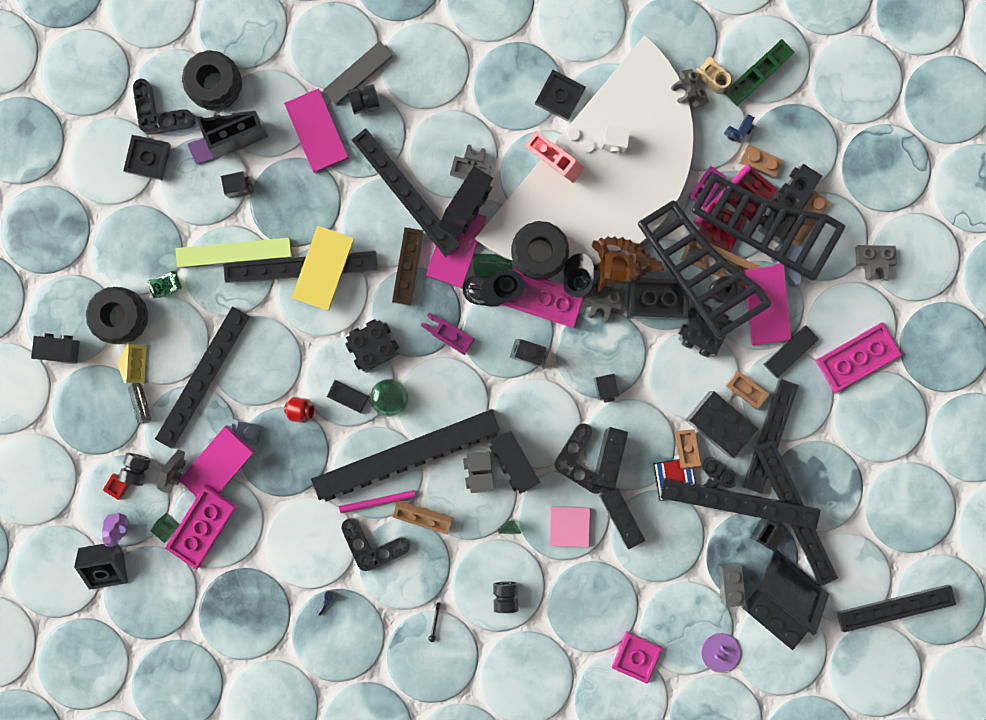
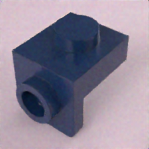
[724,114,755,142]

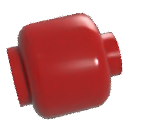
[284,397,315,423]

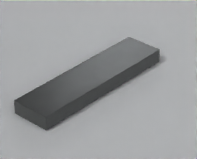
[323,41,393,106]

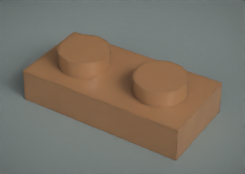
[739,145,783,179]
[726,371,769,409]
[675,429,701,470]

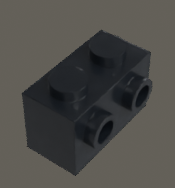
[31,333,80,363]

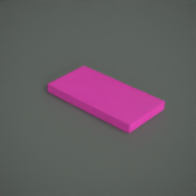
[284,88,349,173]
[426,213,487,288]
[743,264,791,346]
[502,268,584,328]
[815,322,902,393]
[179,425,255,497]
[165,485,238,570]

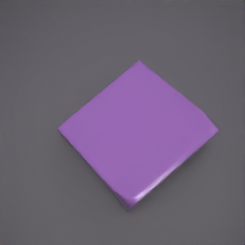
[187,138,214,165]

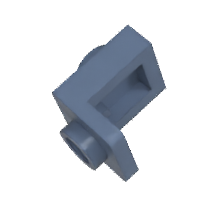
[229,419,260,444]

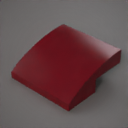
[727,165,778,221]
[698,202,747,253]

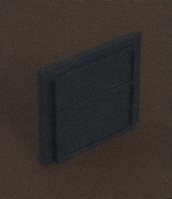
[758,549,829,636]

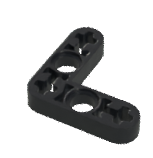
[133,79,195,135]
[554,423,604,494]
[341,518,410,571]

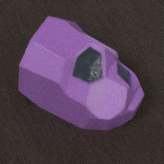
[102,513,129,547]

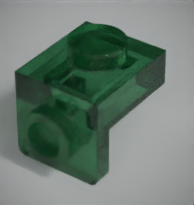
[147,271,182,298]

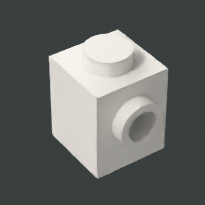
[602,125,632,154]

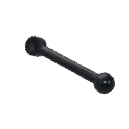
[428,602,441,642]

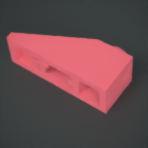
[525,131,585,184]

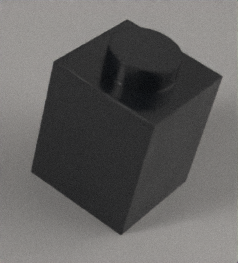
[221,171,253,198]
[594,373,619,403]

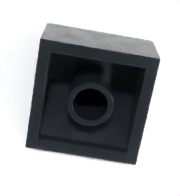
[74,544,128,590]

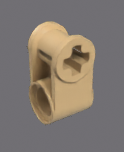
[694,57,731,94]

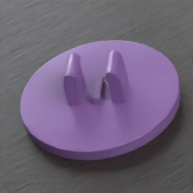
[701,633,740,673]

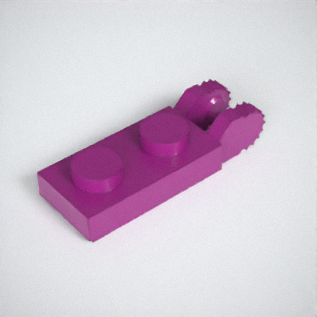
[420,313,475,356]

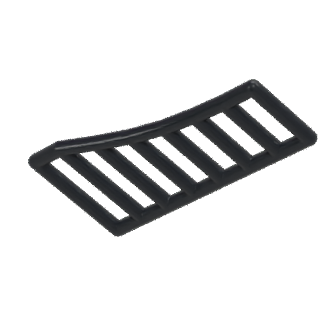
[691,173,845,281]
[638,200,772,339]

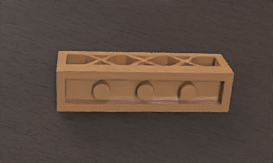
[680,240,761,289]

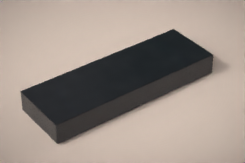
[763,325,819,378]

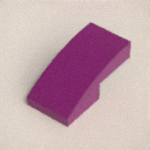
[688,166,726,208]

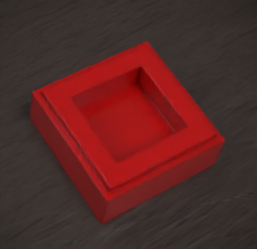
[103,473,130,500]

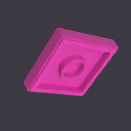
[611,631,663,684]

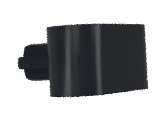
[702,457,738,488]

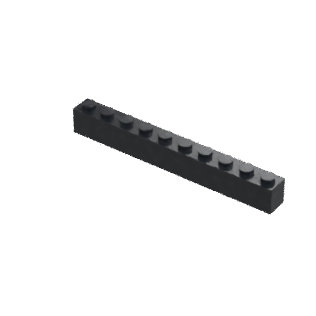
[311,409,500,502]

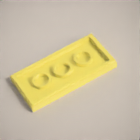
[292,226,354,311]

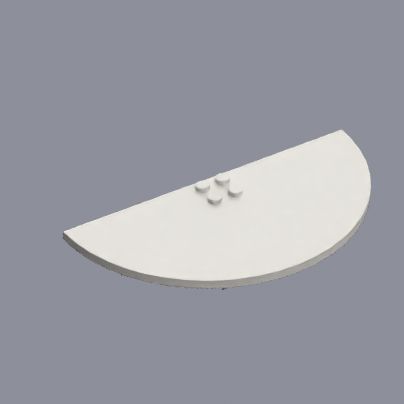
[475,35,693,270]

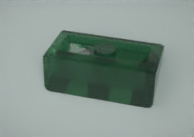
[473,254,512,276]

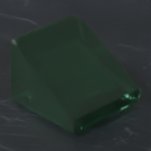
[150,513,180,543]
[498,519,521,534]

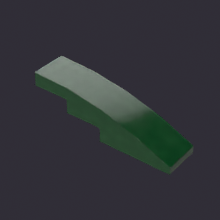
[724,39,795,106]

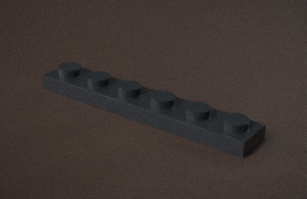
[742,379,799,494]
[837,585,956,632]

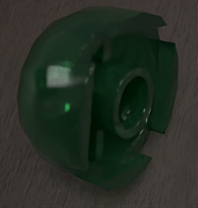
[370,379,408,417]

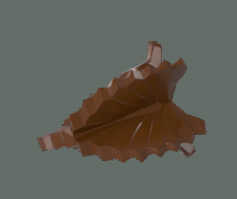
[592,236,664,292]

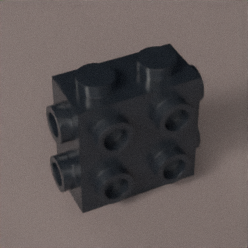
[678,303,733,358]
[345,319,400,372]

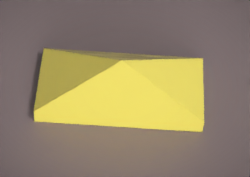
[117,344,147,384]

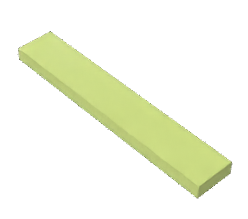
[175,238,292,268]

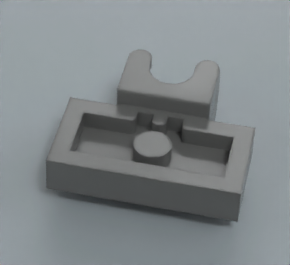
[671,69,709,108]
[450,144,491,180]
[855,245,897,281]
[583,283,626,323]
[157,449,186,494]

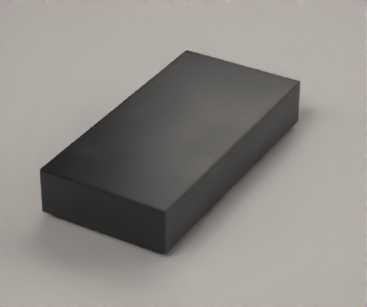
[326,380,370,413]

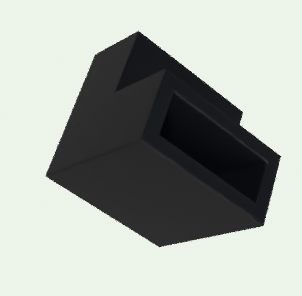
[750,518,786,551]

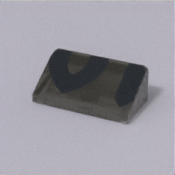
[128,383,151,424]

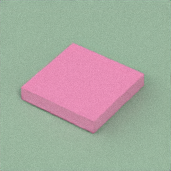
[550,506,590,547]

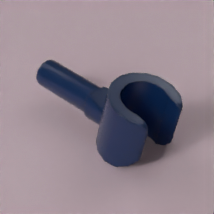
[317,590,336,616]

